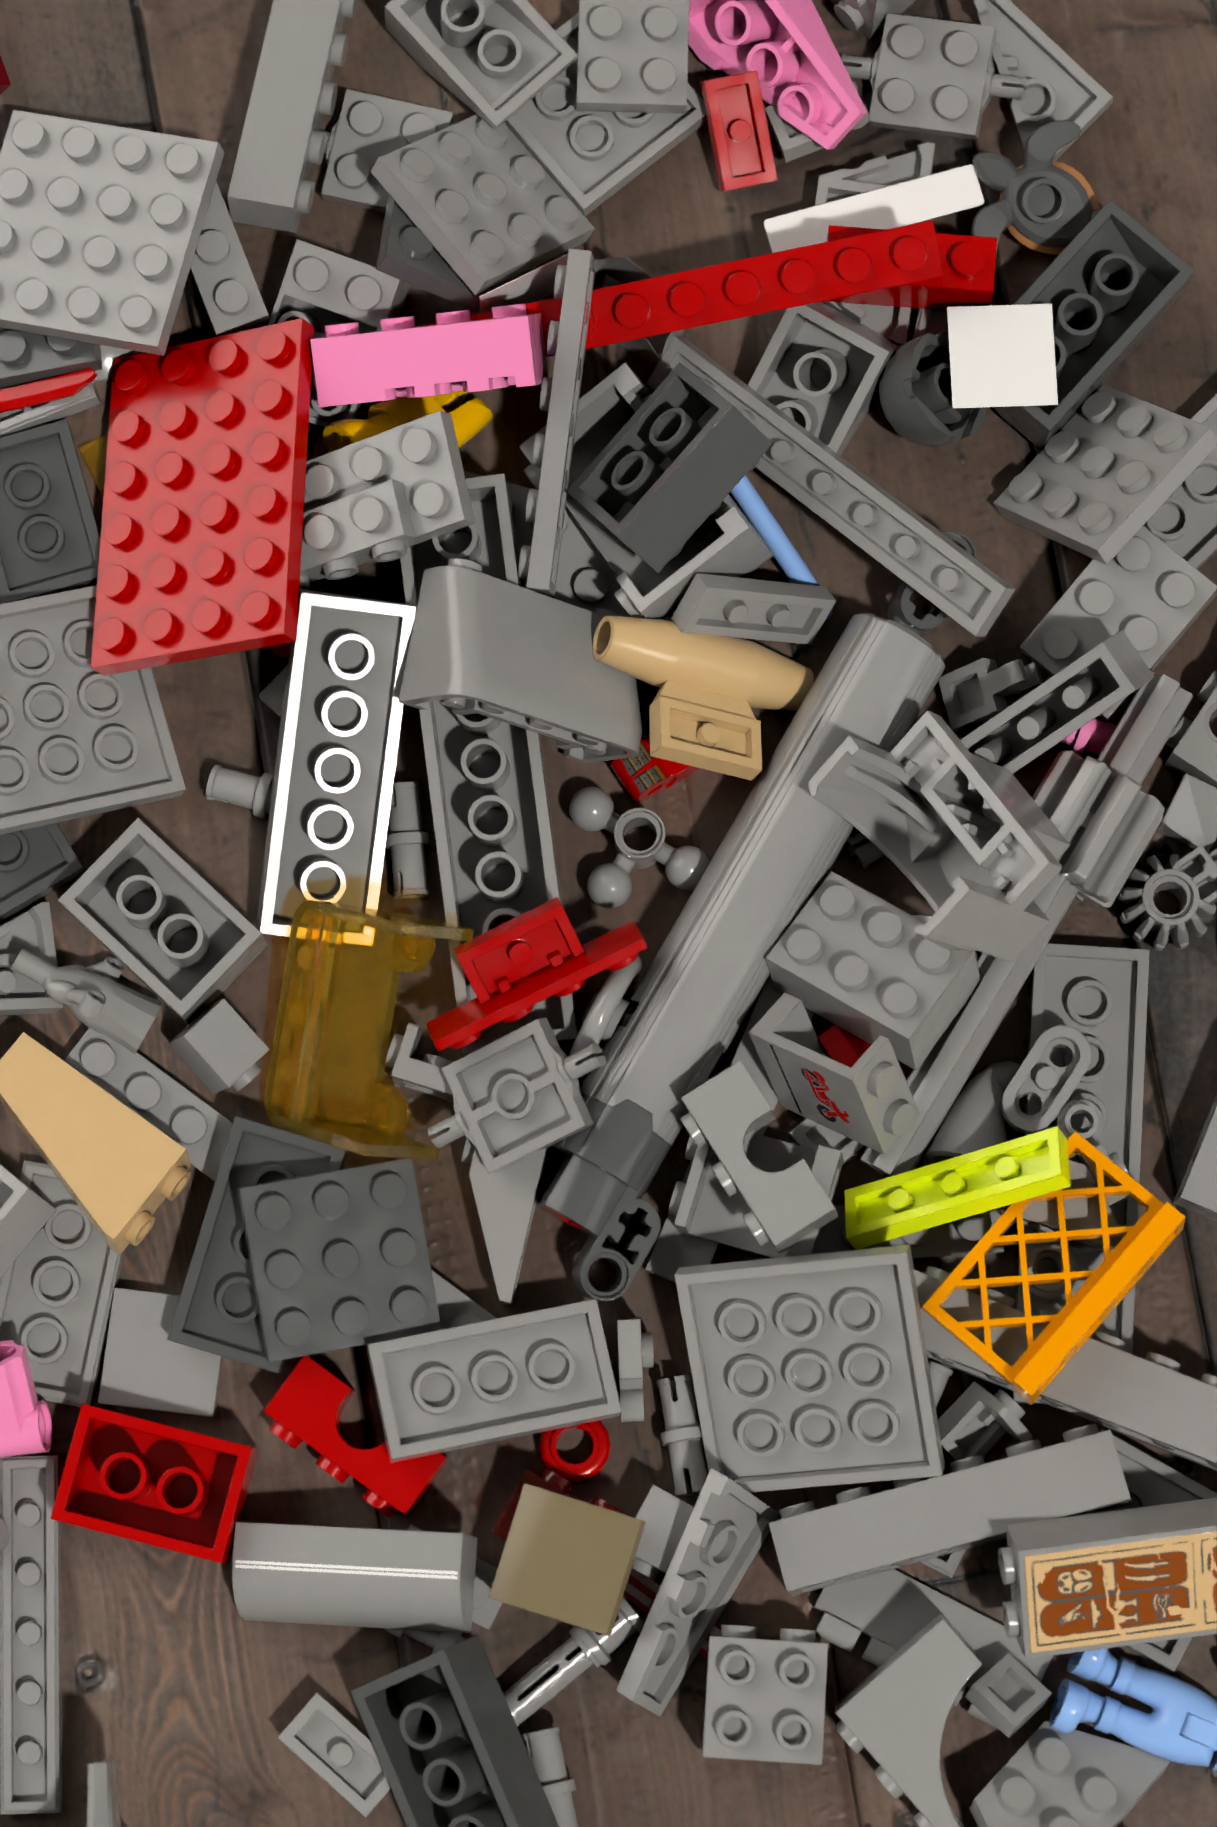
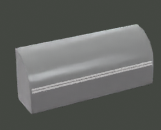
[232,1522,478,1633]

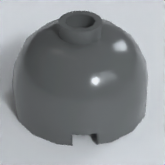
[879,332,987,447]

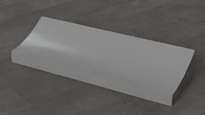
[256,588,416,946]

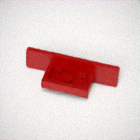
[427,897,648,1051]

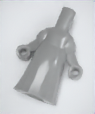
[11,948,164,1054]

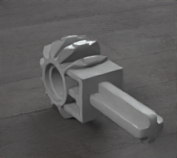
[1118,845,1217,951]

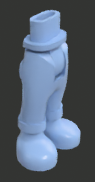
[1049,1648,1217,1772]

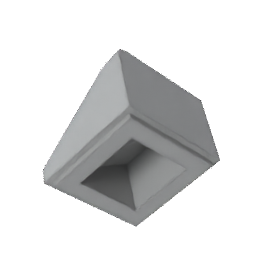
[1156,773,1217,853]

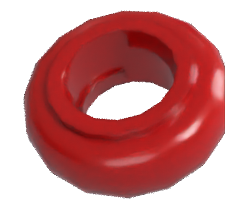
[539,1420,611,1482]

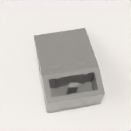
[268,239,410,428]

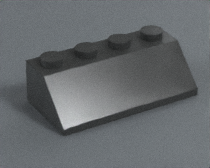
[995,199,1196,450]

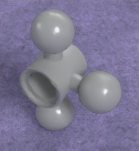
[569,787,710,909]

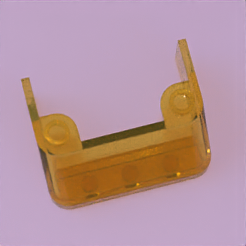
[265,900,474,1159]

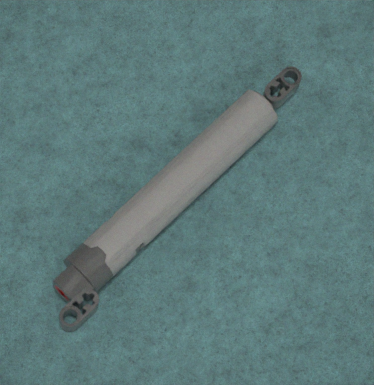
[536,531,978,1301]

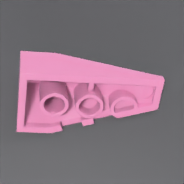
[688,0,867,150]

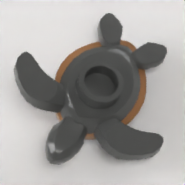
[972,119,1102,255]

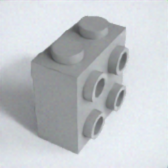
[702,1625,828,1765]

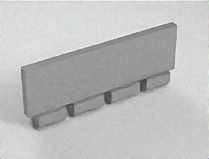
[813,1569,1053,1730]

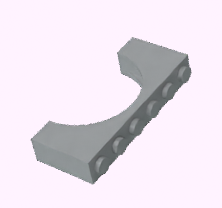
[834,1613,983,1827]

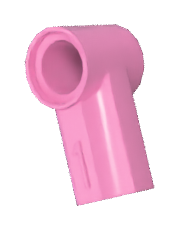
[0,1340,53,1458]

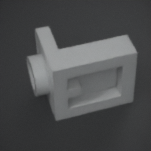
[385,1022,454,1103]

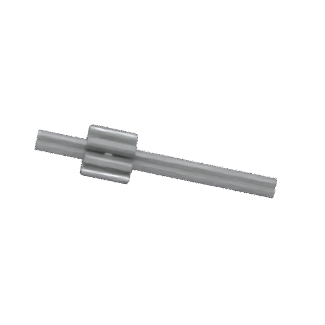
[860,671,1193,1178]

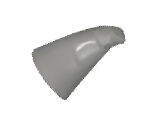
[923,1061,1020,1166]

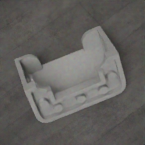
[519,363,774,619]
[398,558,642,764]

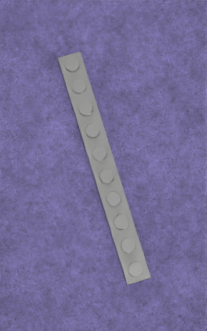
[64,1028,497,1329]

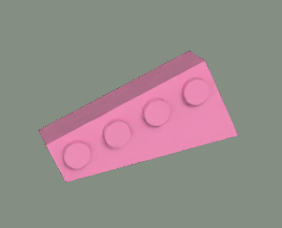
[310,304,548,407]

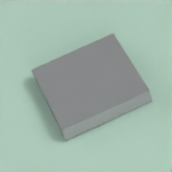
[98,1288,223,1418]

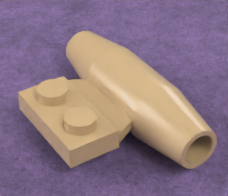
[592,616,814,781]

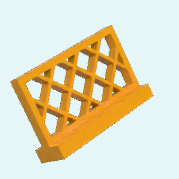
[922,1131,1186,1405]

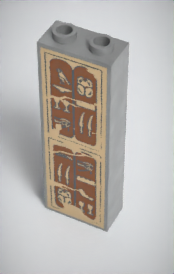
[998,1497,1217,1659]

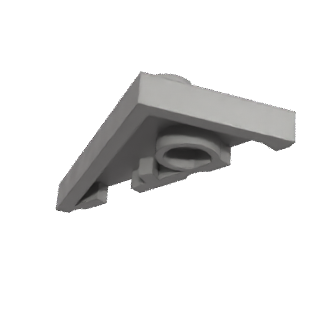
[972,0,1113,161]

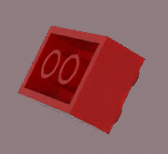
[50,1404,259,1564]

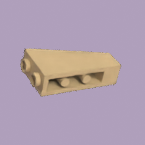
[0,1032,191,1255]

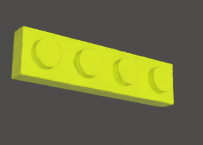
[844,1126,1071,1250]

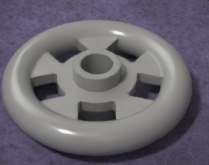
[569,956,642,1078]

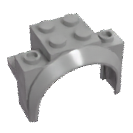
[808,710,1070,963]

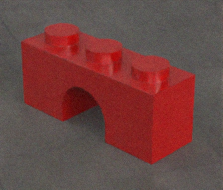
[263,1356,449,1518]

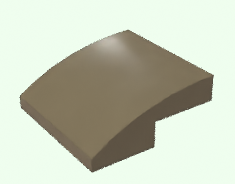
[489,1483,646,1637]

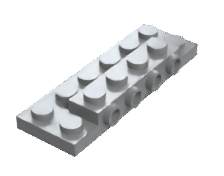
[299,410,476,590]

